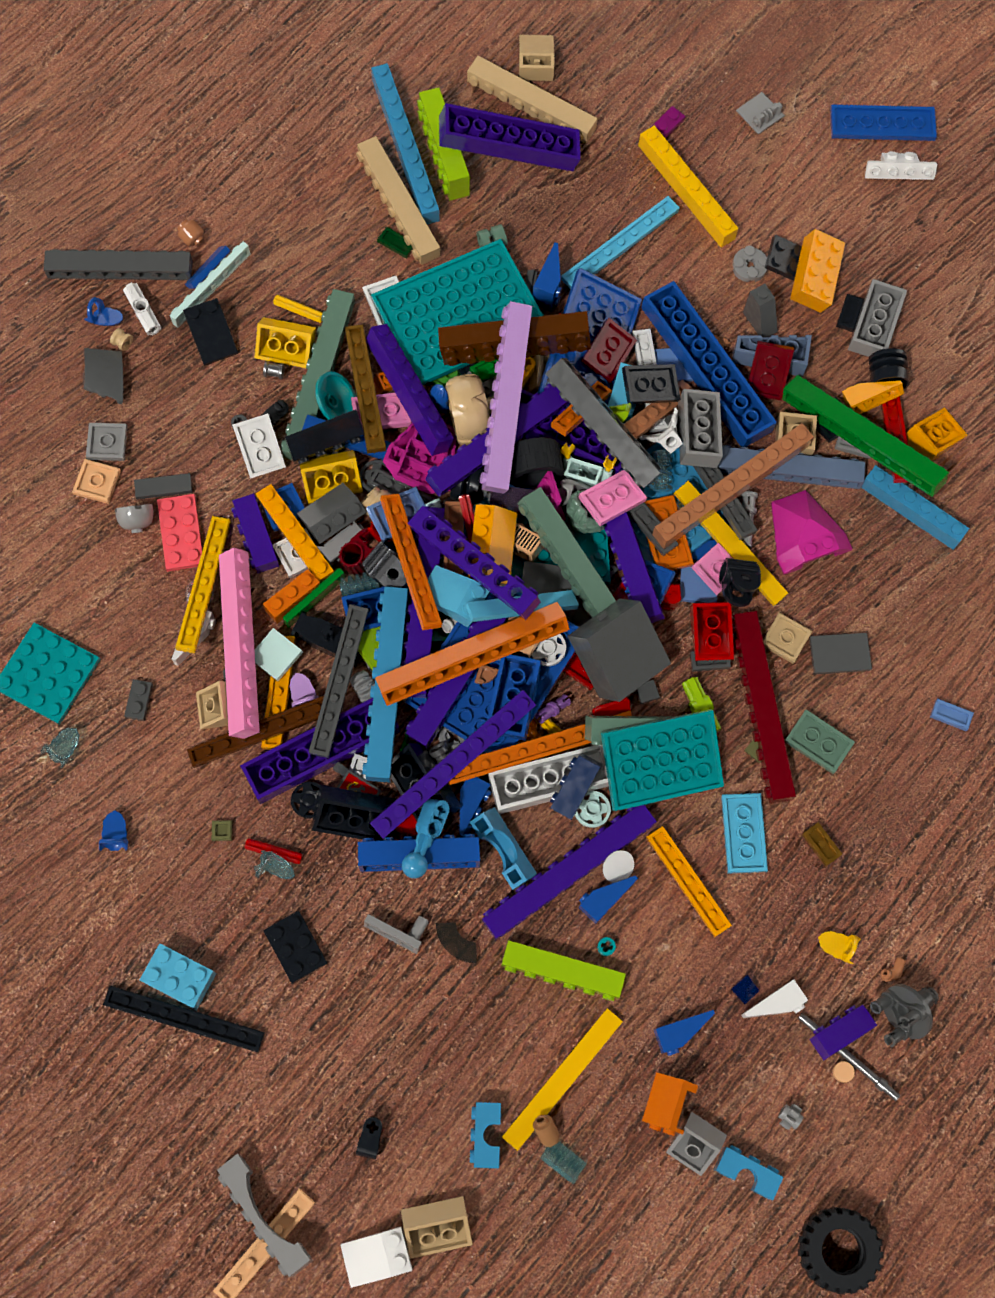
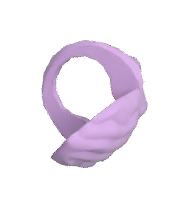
[289,673,319,708]

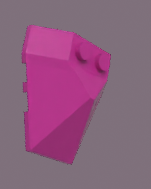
[771,490,853,575]

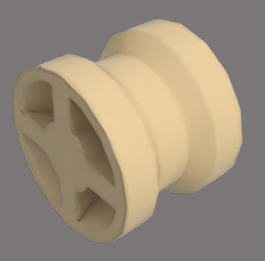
[110,328,133,351]

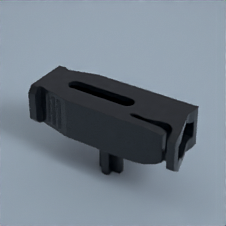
[291,611,362,668]

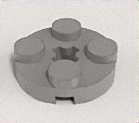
[732,246,767,282]

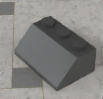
[297,483,367,545]

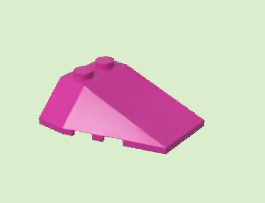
[383,423,456,494]

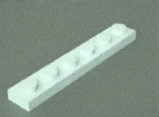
[170,241,250,328]

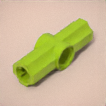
[682,677,722,732]

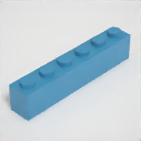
[861,465,970,550]

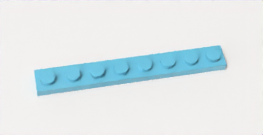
[561,196,680,289]

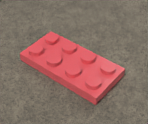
[157,494,203,572]

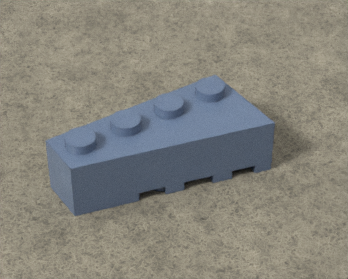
[732,335,812,377]

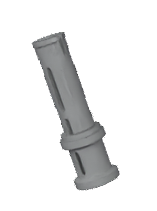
[741,491,758,549]

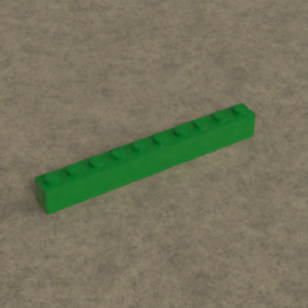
[782,375,949,497]

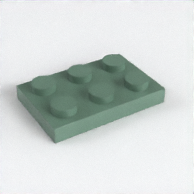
[784,710,855,774]

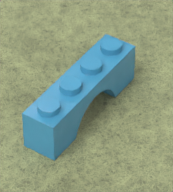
[470,807,537,890]

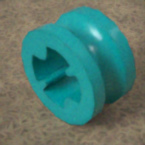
[597,937,616,957]

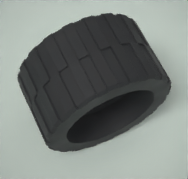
[509,437,564,488]

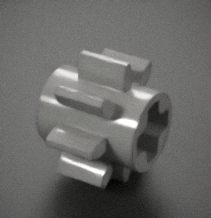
[778,1104,804,1130]

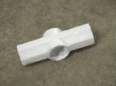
[123,283,162,335]

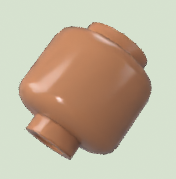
[177,219,204,247]

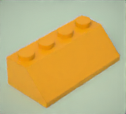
[467,505,518,586]

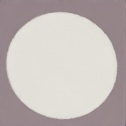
[603,850,634,883]

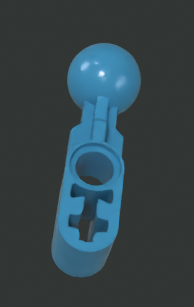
[402,799,449,879]

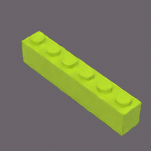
[501,940,626,1001]

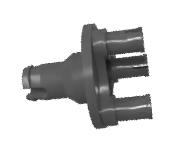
[870,984,939,1047]

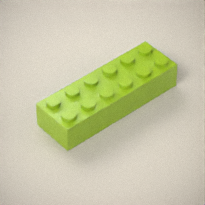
[417,87,470,201]

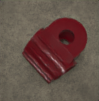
[338,528,377,577]

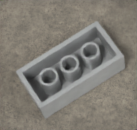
[848,279,907,357]
[678,389,723,468]

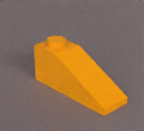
[842,381,904,414]

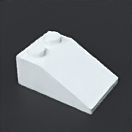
[340,1226,413,1288]

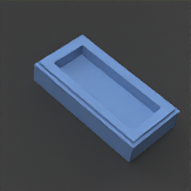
[930,698,974,731]

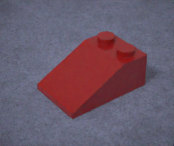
[690,602,734,661]

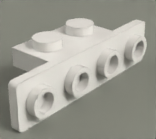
[865,151,937,180]

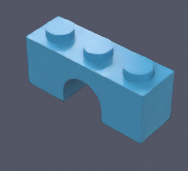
[470,1102,501,1168]
[713,1145,784,1201]

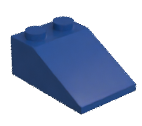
[533,242,562,312]

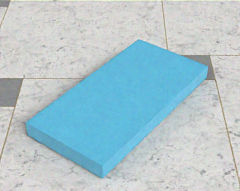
[721,793,768,874]

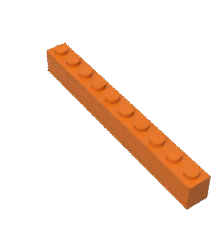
[375,602,570,706]

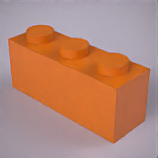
[263,569,320,624]

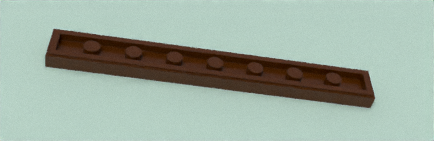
[187,696,324,768]

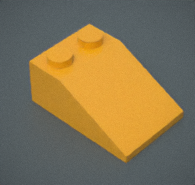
[906,407,968,461]

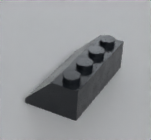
[285,409,364,465]
[391,743,462,821]
[311,785,397,841]

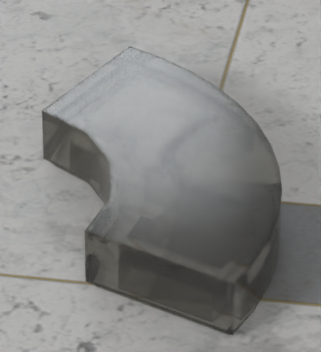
[436,923,477,964]

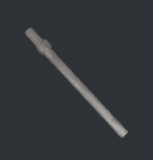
[798,1013,900,1101]

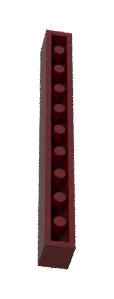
[732,611,796,804]

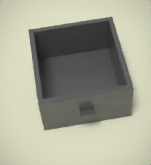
[568,599,671,702]

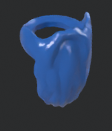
[84,297,123,326]
[428,384,450,414]
[99,810,128,851]

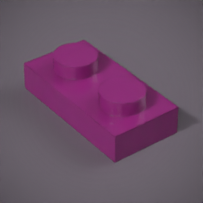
[650,106,685,139]

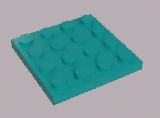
[0,623,101,725]

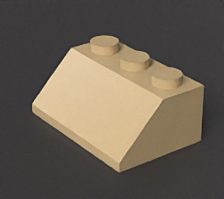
[401,1196,473,1259]

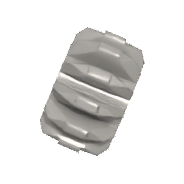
[350,670,375,703]

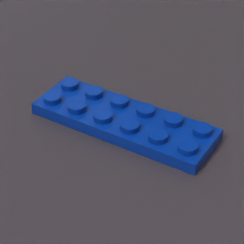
[830,104,937,141]

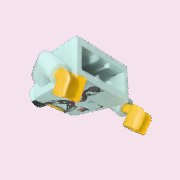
[560,442,617,487]

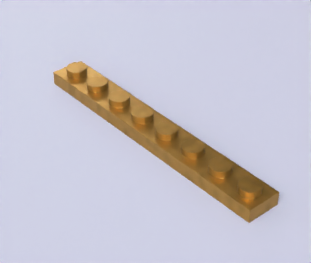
[345,325,386,454]

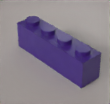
[231,493,279,573]

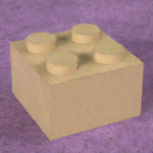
[775,412,817,456]

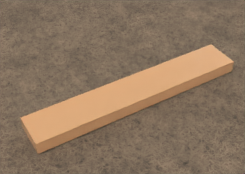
[213,1189,316,1298]

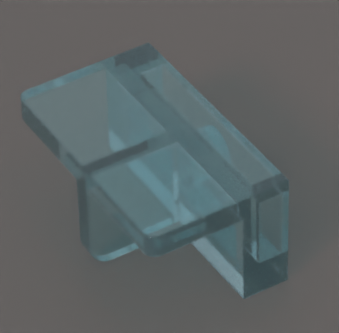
[539,1142,586,1185]

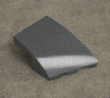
[83,348,123,404]

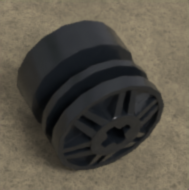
[869,348,910,390]

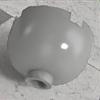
[115,504,153,533]

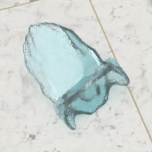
[40,728,79,768]
[254,850,295,879]

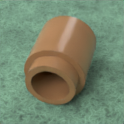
[533,1115,559,1147]

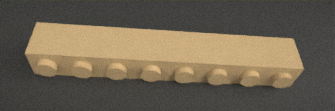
[467,56,598,144]
[356,136,440,265]

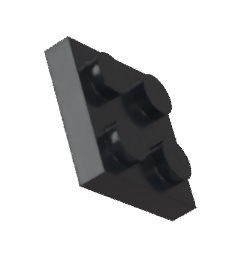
[765,235,802,281]

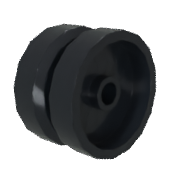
[450,465,485,504]

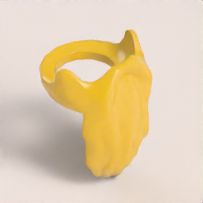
[818,931,861,964]

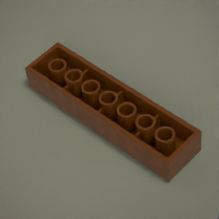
[438,311,591,366]

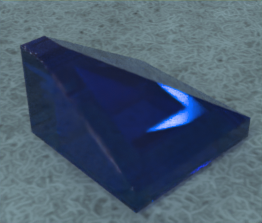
[731,975,759,1005]

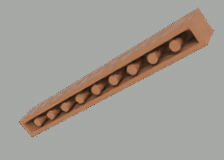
[652,423,814,549]

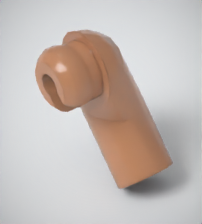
[880,958,906,982]

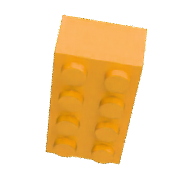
[790,229,845,313]

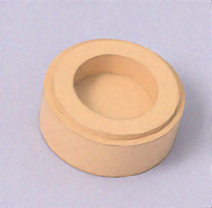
[833,1061,854,1083]

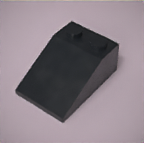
[183,298,238,366]

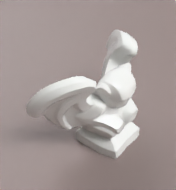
[639,407,683,453]

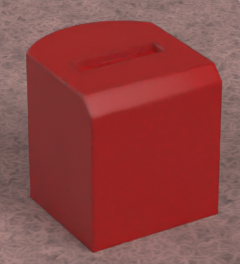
[661,584,681,610]

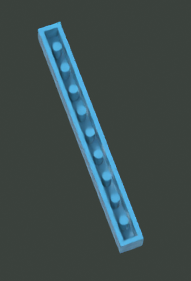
[371,63,440,224]
[362,587,408,782]

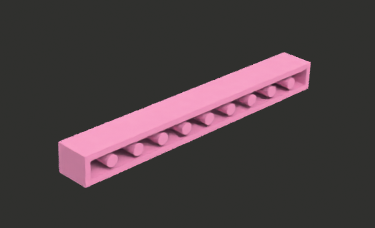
[219,548,260,739]

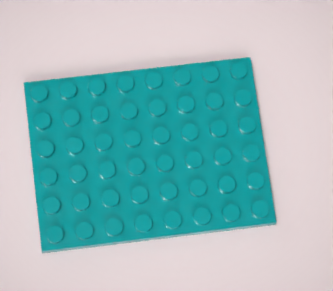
[371,239,543,385]

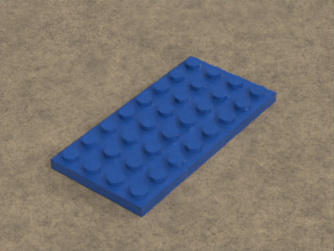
[538,268,642,409]

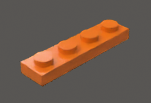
[551,381,612,437]

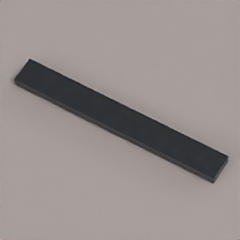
[103,985,265,1053]

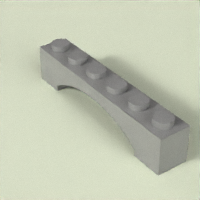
[217,1154,313,1277]

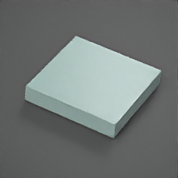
[255,628,303,681]

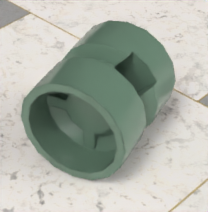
[476,224,508,247]

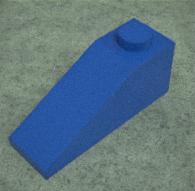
[579,876,638,924]
[654,1010,715,1056]

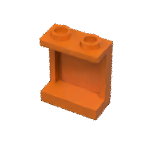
[642,1072,698,1136]

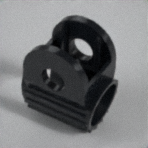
[362,539,407,588]
[719,558,761,607]

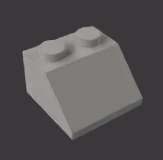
[666,1112,727,1176]

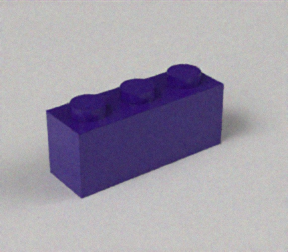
[809,1005,878,1061]

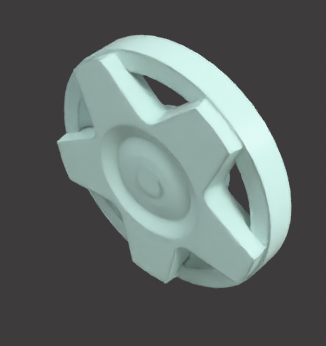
[575,791,611,828]

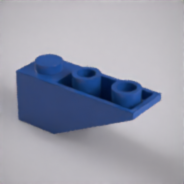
[459,777,492,838]

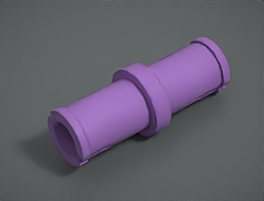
[535,694,571,724]

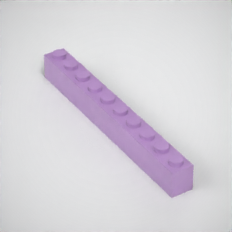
[480,301,532,494]

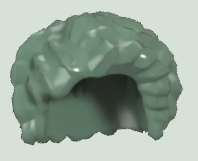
[566,490,604,534]

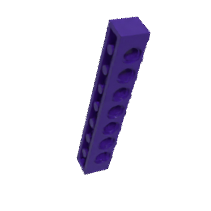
[408,506,541,620]

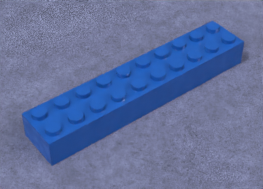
[641,281,777,447]

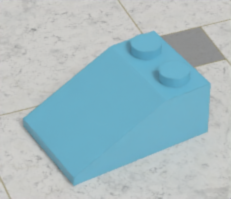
[428,565,489,627]

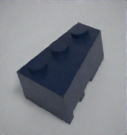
[550,753,603,820]

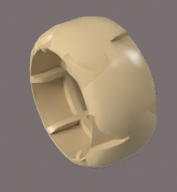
[445,374,494,445]

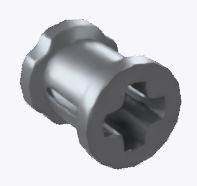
[263,361,285,379]

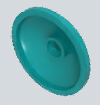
[315,372,356,420]

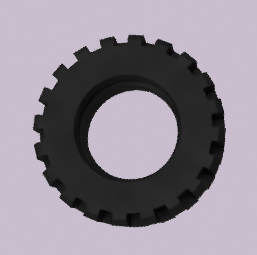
[798,1207,884,1295]

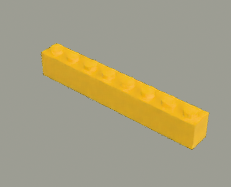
[638,125,739,248]

